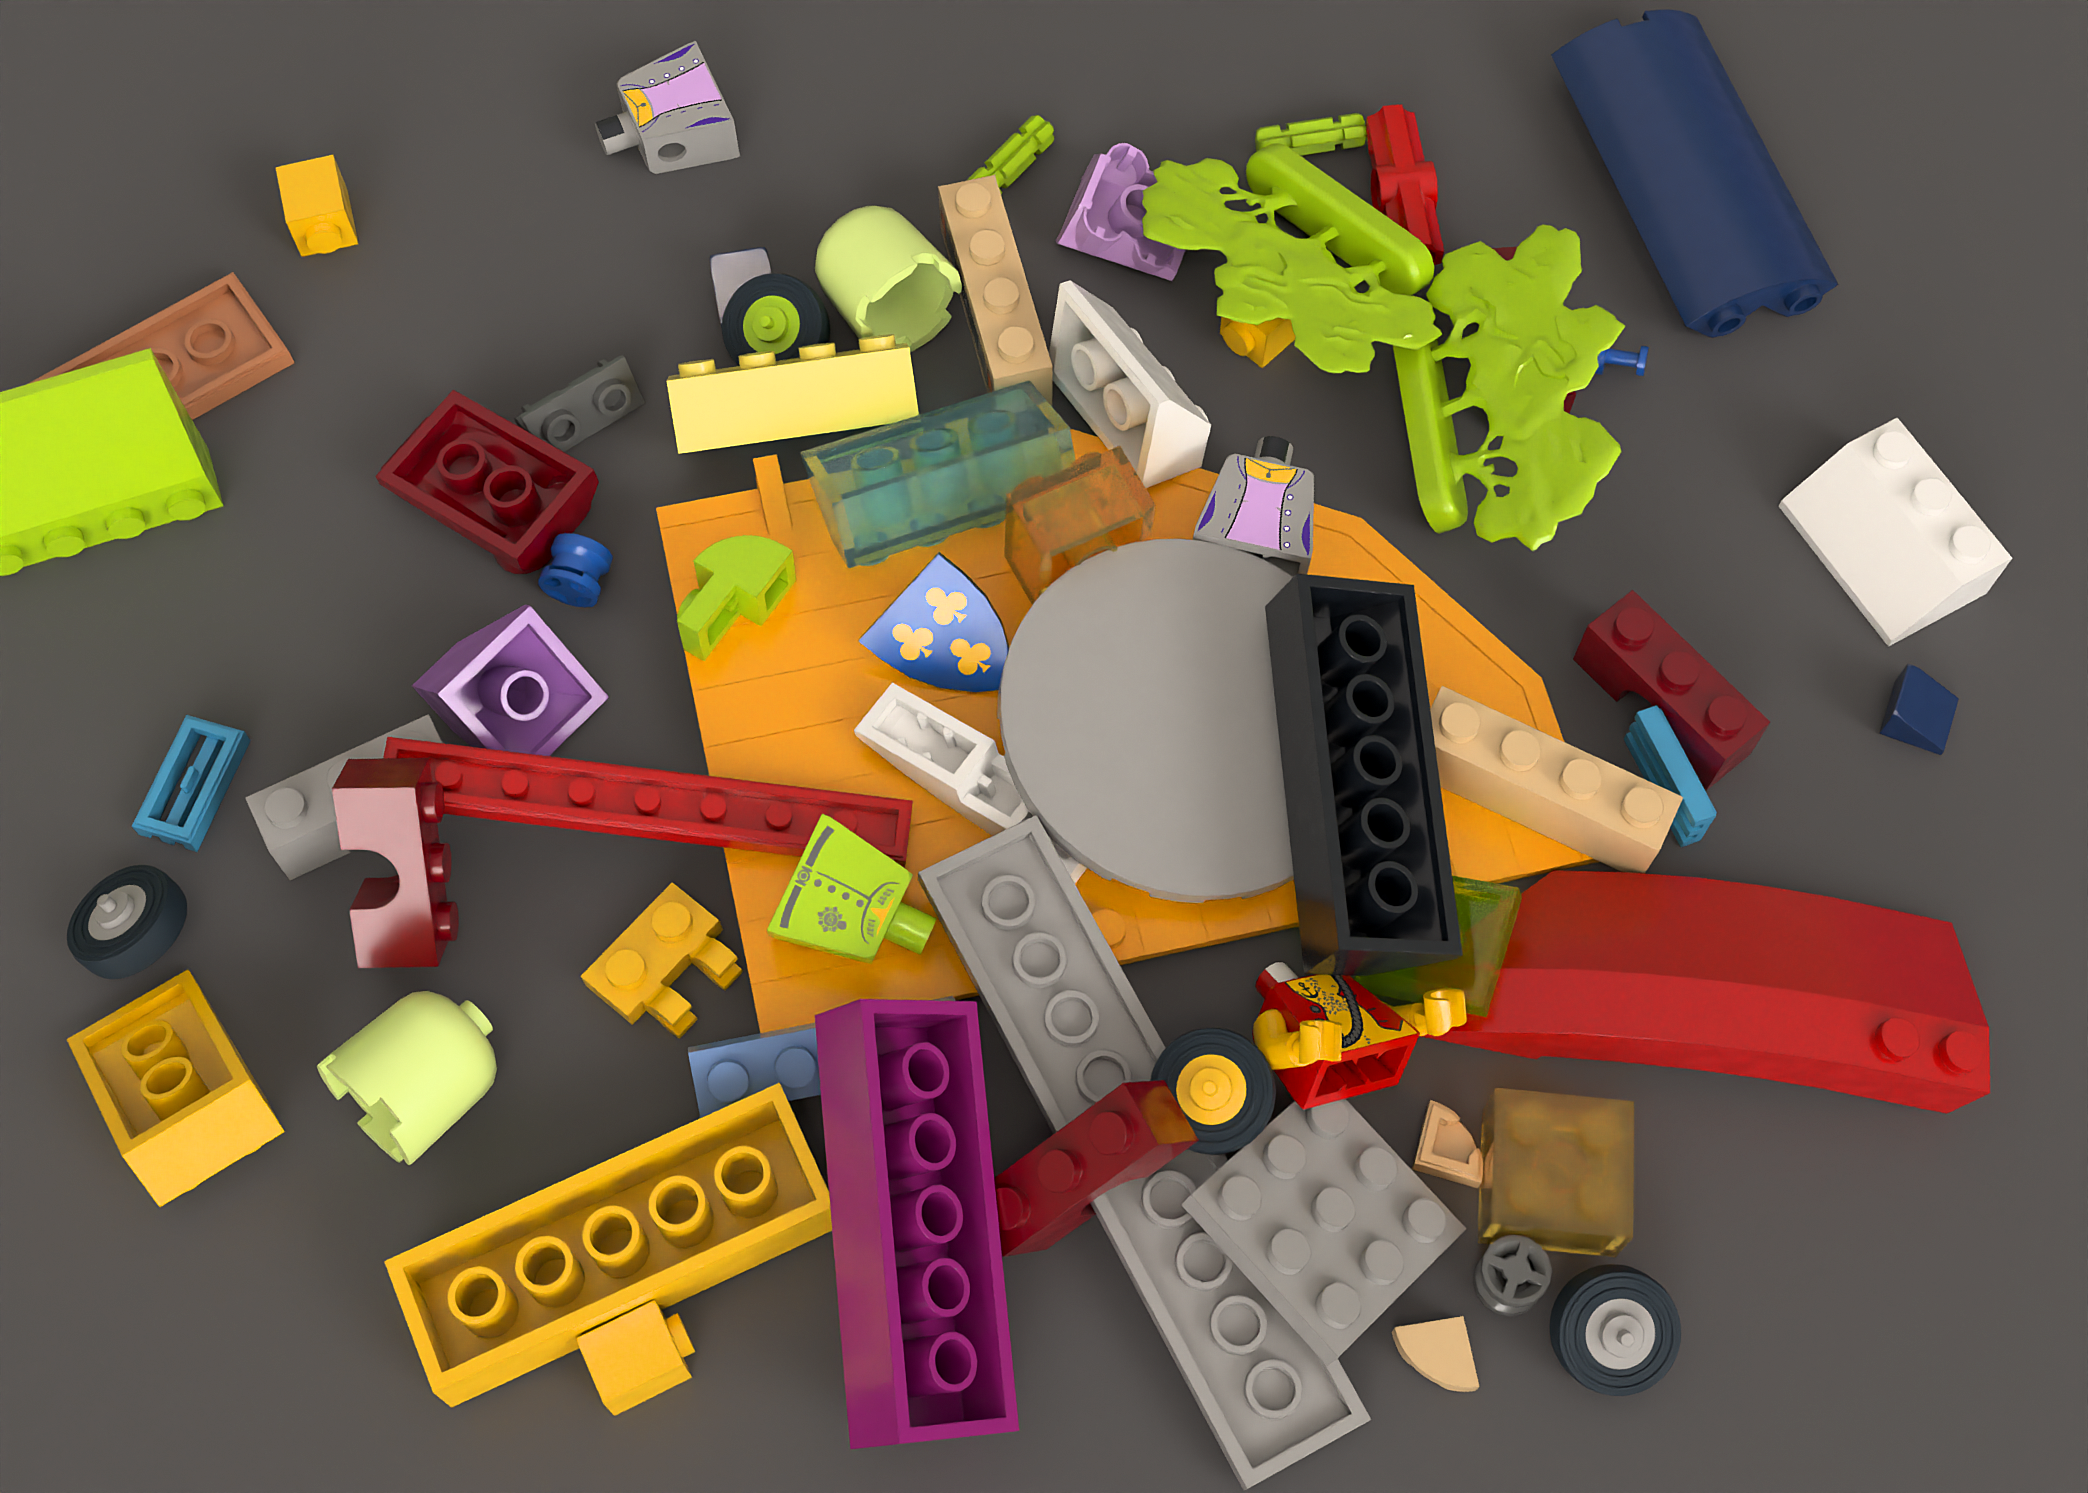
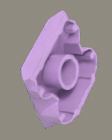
[1056,143,1185,281]

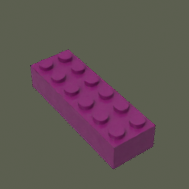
[814,999,1019,1449]

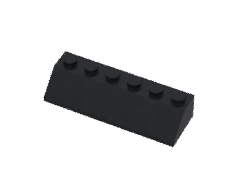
[1265,574,1463,976]

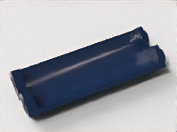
[1551,9,1839,338]

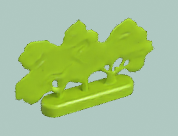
[1142,143,1442,373]
[1393,224,1625,551]

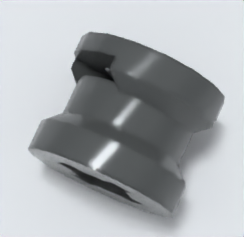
[1473,1235,1552,1317]

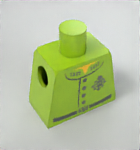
[767,813,937,964]

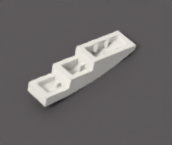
[854,683,1087,884]

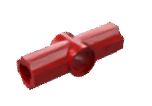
[1365,104,1444,266]

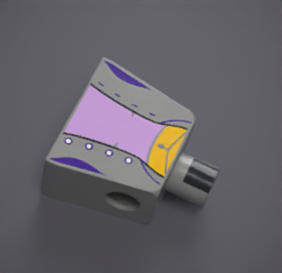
[595,41,740,174]
[1193,436,1314,577]

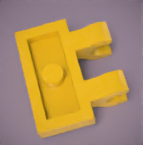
[580,882,743,1039]

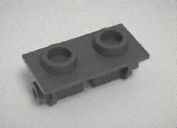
[514,355,645,452]

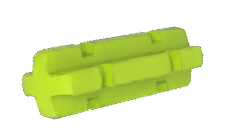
[1255,113,1366,156]
[967,115,1054,194]

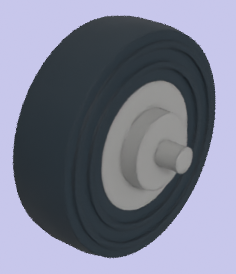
[67,865,187,979]
[1549,1264,1681,1396]

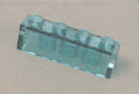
[800,380,1082,568]

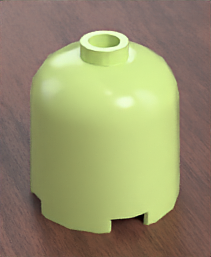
[815,206,962,352]
[317,991,497,1165]

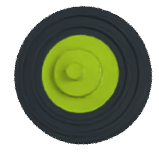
[722,273,830,366]

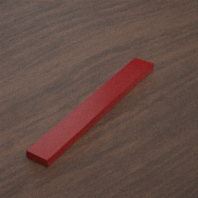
[383,737,913,868]

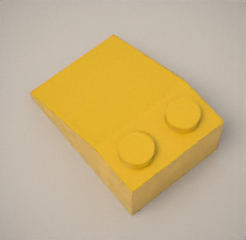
[66,969,285,1207]

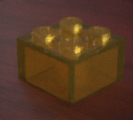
[1004,446,1156,605]
[1478,1088,1634,1257]

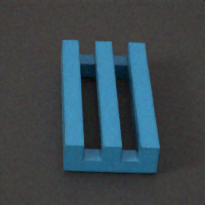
[1624,705,1717,847]
[132,715,251,852]

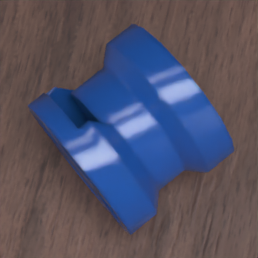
[538,533,613,608]

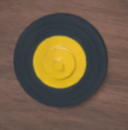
[1150,1027,1276,1155]

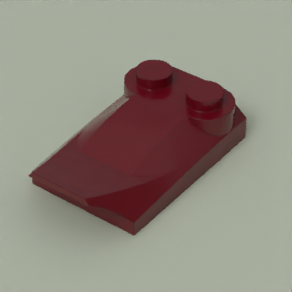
[375,390,599,574]

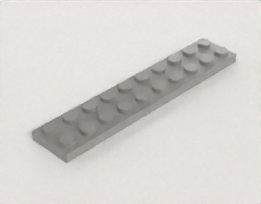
[918,815,1371,1491]

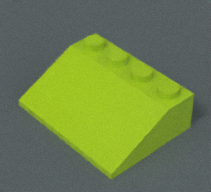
[0,348,224,576]

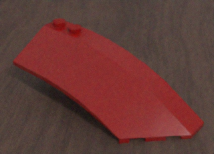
[1412,870,1990,1114]

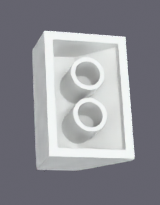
[1049,280,1211,490]
[1779,418,2012,647]

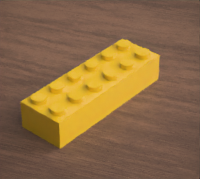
[384,1082,832,1408]

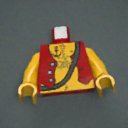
[1252,962,1467,1110]

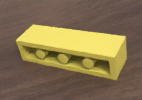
[667,334,920,454]

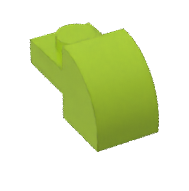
[677,535,796,661]

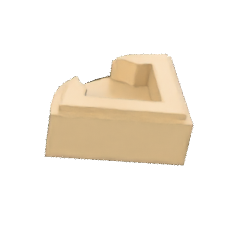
[1412,1100,1483,1188]
[1392,1316,1479,1392]

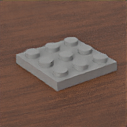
[1181,1099,1467,1366]

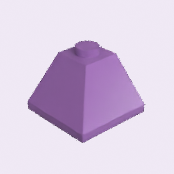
[412,605,609,756]

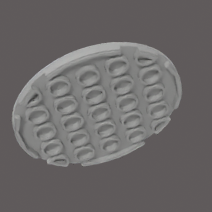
[997,539,1294,904]

